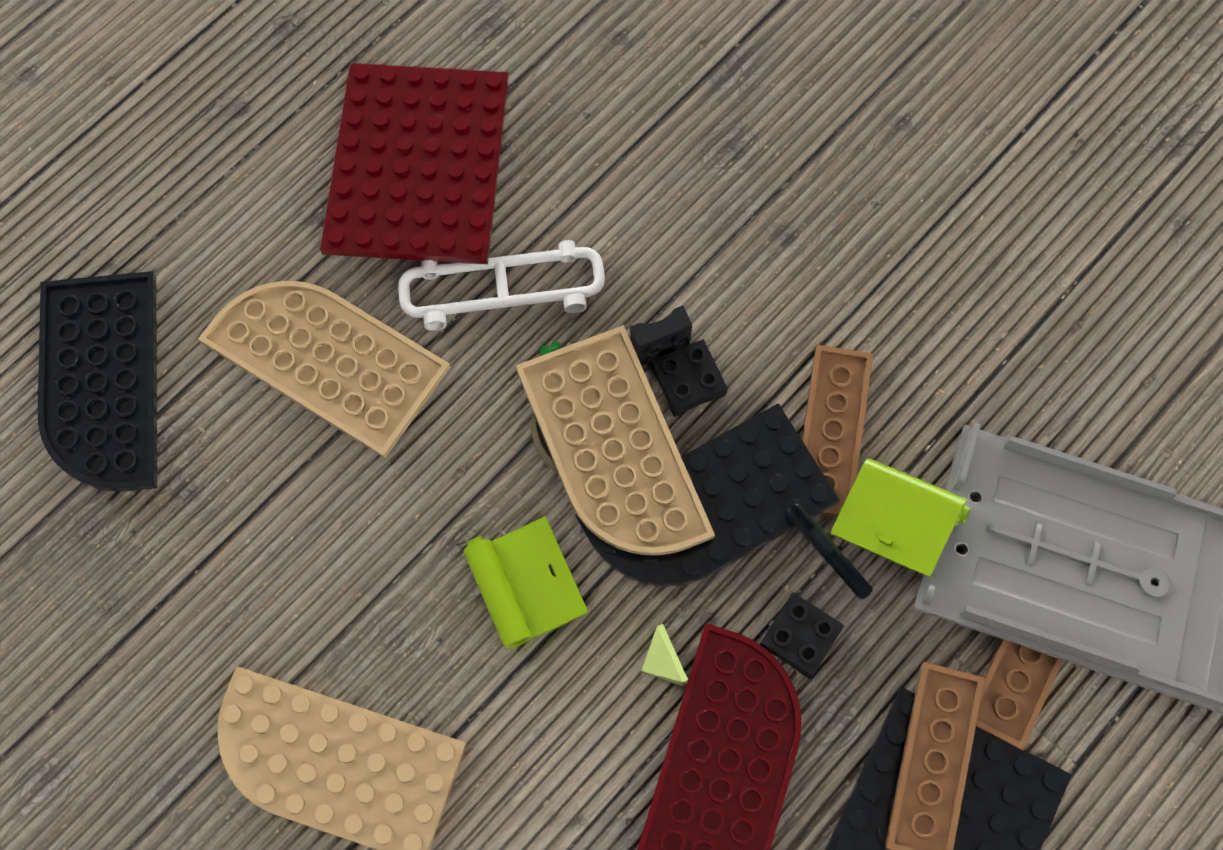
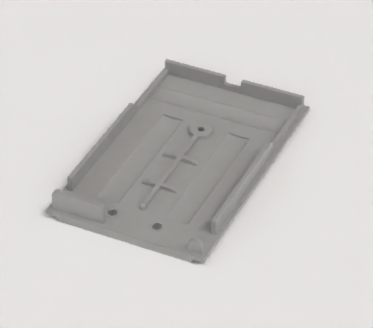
[913,422,1223,714]

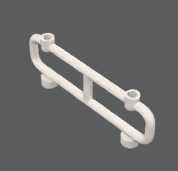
[398,240,605,331]

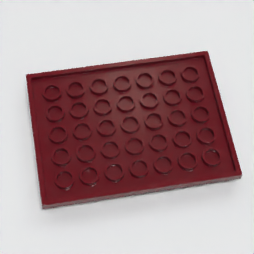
[320,63,509,265]

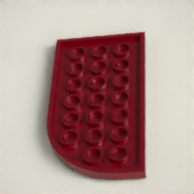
[637,623,802,850]

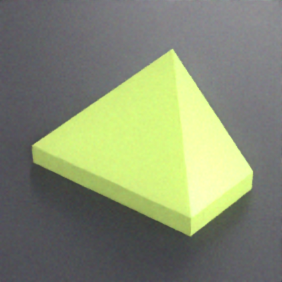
[641,624,688,687]

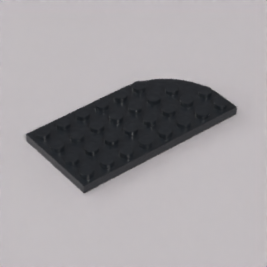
[38,271,157,492]
[575,403,840,586]

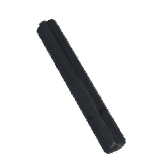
[785,503,873,599]

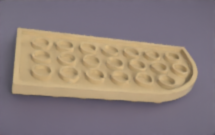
[198,281,451,459]
[515,325,715,555]
[217,666,467,850]

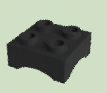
[630,305,693,366]
[651,339,728,417]
[760,592,845,680]

